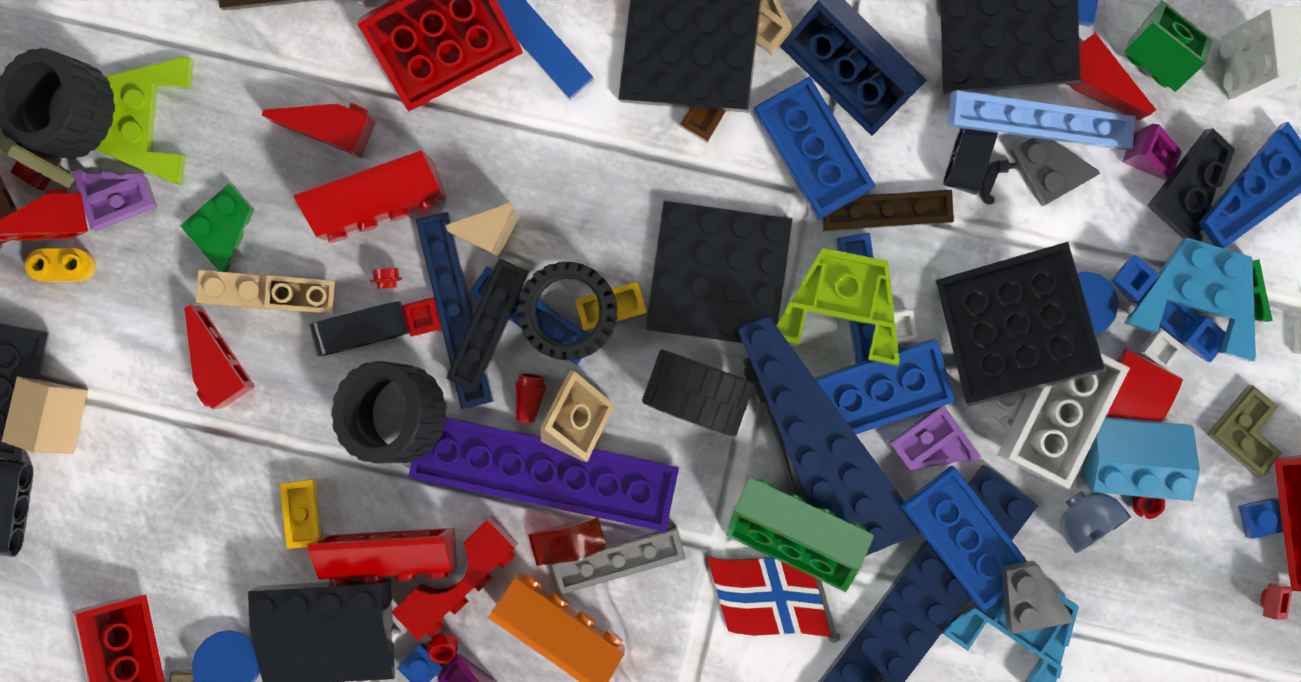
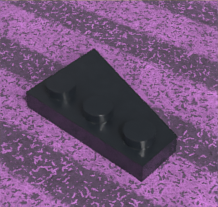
[1147,128,1235,242]

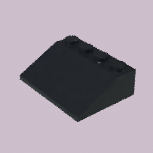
[248,579,395,682]

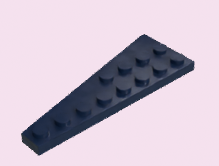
[736,315,920,556]

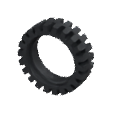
[517,261,617,360]

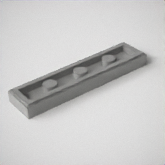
[551,526,686,595]

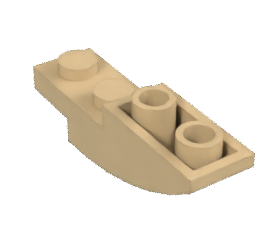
[196,270,335,314]

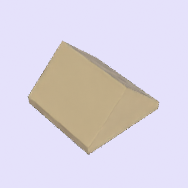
[446,203,519,258]
[540,370,615,462]
[1,376,89,454]

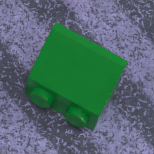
[1124,0,1212,92]

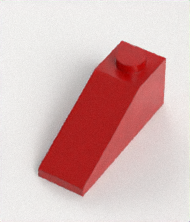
[1066,32,1156,121]
[261,103,376,158]
[0,188,88,241]
[184,305,256,409]

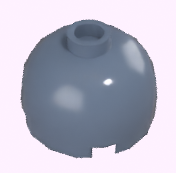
[1060,491,1131,554]

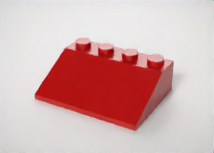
[357,0,523,112]

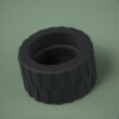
[0,48,115,159]
[642,349,755,436]
[331,361,447,463]

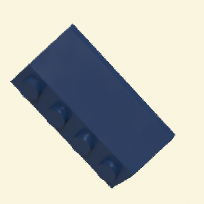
[780,0,927,136]

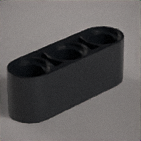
[943,128,998,195]
[309,301,409,357]
[0,459,34,557]

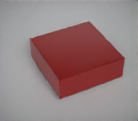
[402,297,442,337]

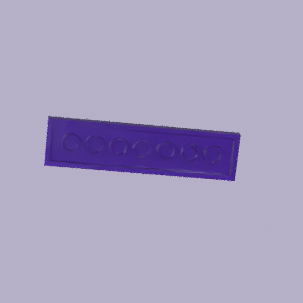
[408,417,679,532]

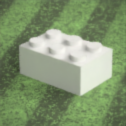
[1220,5,1301,100]

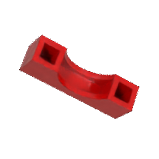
[391,515,518,641]

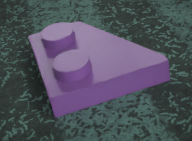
[72,170,157,231]
[889,406,981,471]

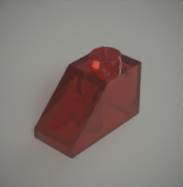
[528,517,607,566]

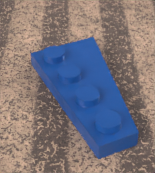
[1198,122,1301,248]

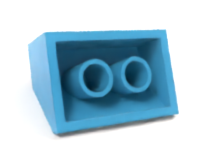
[1080,417,1200,501]

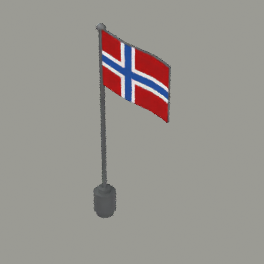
[707,358,840,643]

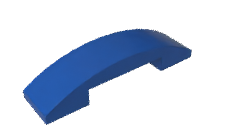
[1112,254,1226,363]

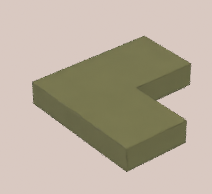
[0,129,75,188]
[1207,385,1282,477]

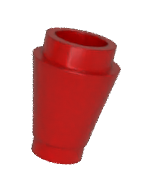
[514,373,547,423]

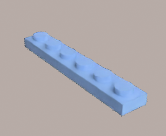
[948,90,1136,150]

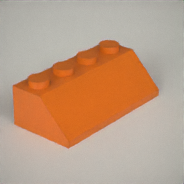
[488,572,625,682]

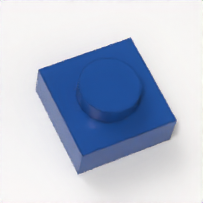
[1239,499,1283,539]
[397,642,445,682]

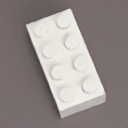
[997,354,1129,489]

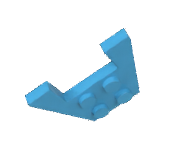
[1124,238,1256,362]
[942,590,1079,682]

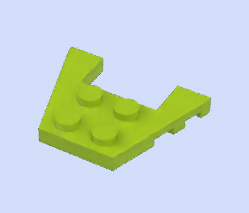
[95,57,193,185]
[776,248,900,366]

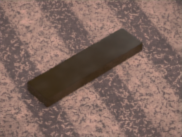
[822,190,954,231]

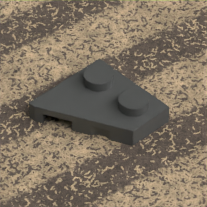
[1010,138,1100,206]
[1001,560,1073,634]

